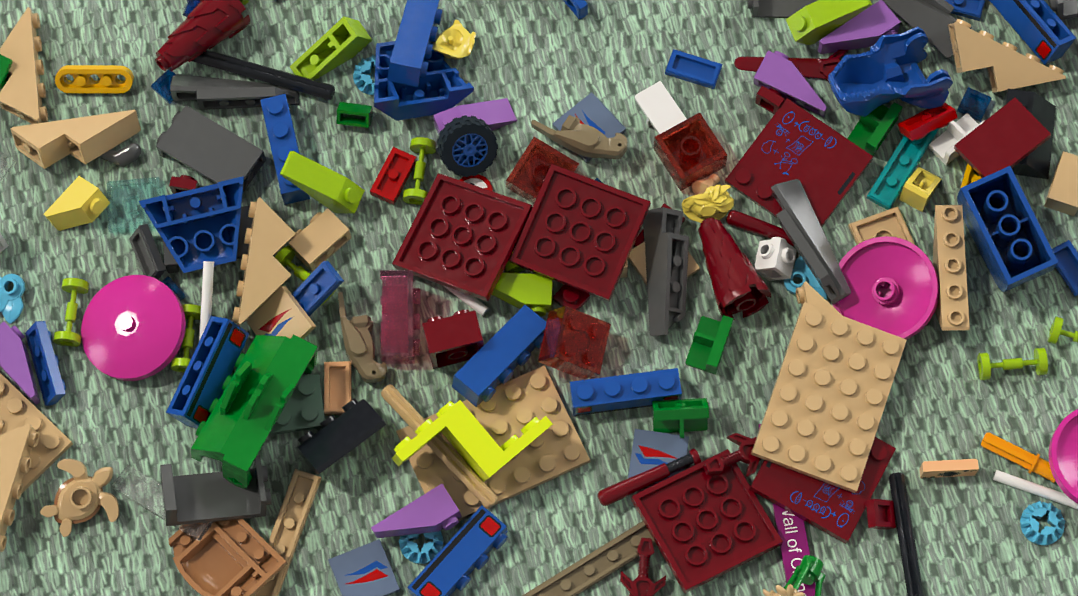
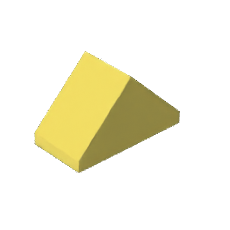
[899,167,942,212]

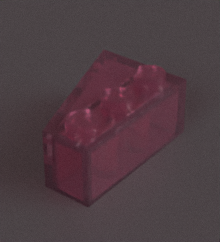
[380,270,421,364]

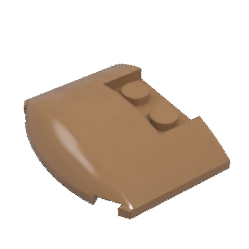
[169,519,288,596]

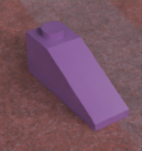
[818,0,901,54]
[754,50,827,117]
[433,98,517,136]
[0,322,40,405]
[371,484,462,538]

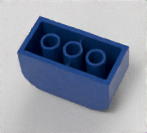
[957,166,1059,292]

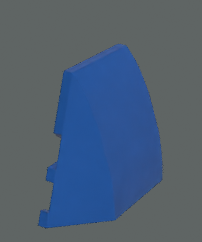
[374,41,474,121]
[139,176,244,273]

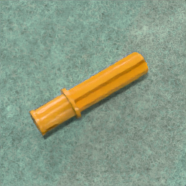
[981,432,1055,483]

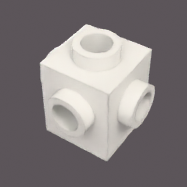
[754,237,797,281]

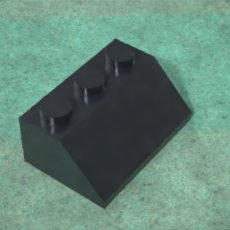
[1003,89,1056,179]
[296,398,387,474]

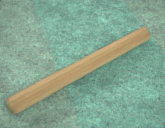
[381,384,498,509]

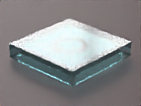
[107,177,161,233]

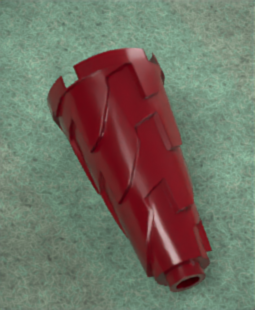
[155,0,250,71]
[698,217,771,320]

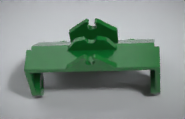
[191,334,318,488]

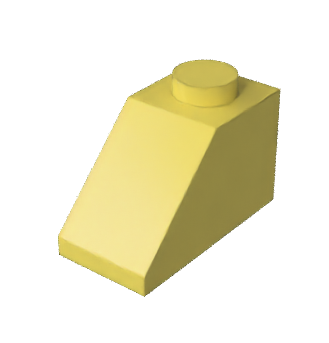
[44,176,110,231]

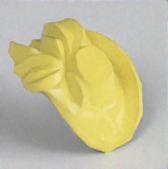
[433,20,476,60]
[681,185,734,223]

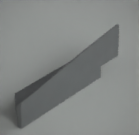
[883,0,972,58]
[170,74,299,110]
[771,179,851,305]
[643,207,689,337]

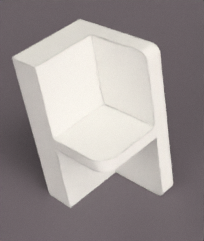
[635,81,688,138]
[928,113,985,165]

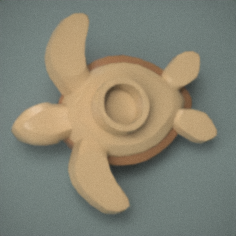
[40,459,120,537]

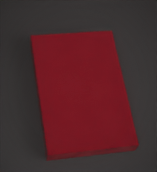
[954,97,1051,178]

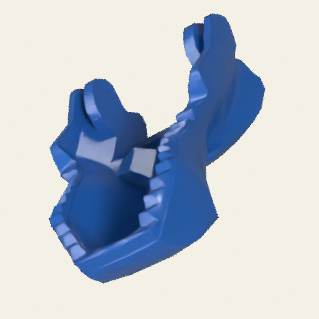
[828,27,953,117]

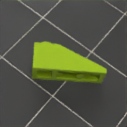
[786,0,872,45]
[290,16,372,80]
[280,151,365,214]
[492,273,553,316]

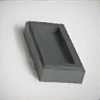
[129,224,166,280]

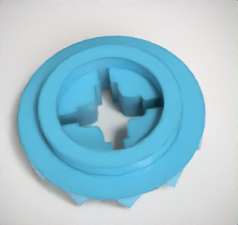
[353,54,375,95]
[1020,501,1066,545]
[399,531,443,564]

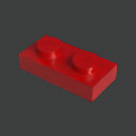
[898,103,958,141]
[370,147,417,205]

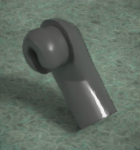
[101,143,141,167]

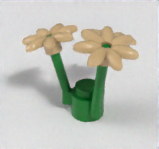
[763,555,826,596]

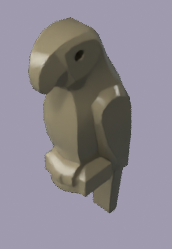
[531,115,628,159]
[338,292,387,383]

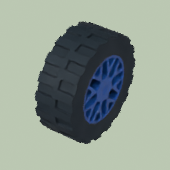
[437,115,498,177]

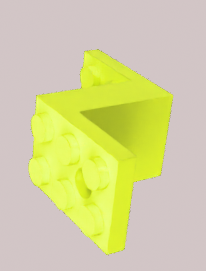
[392,400,553,482]

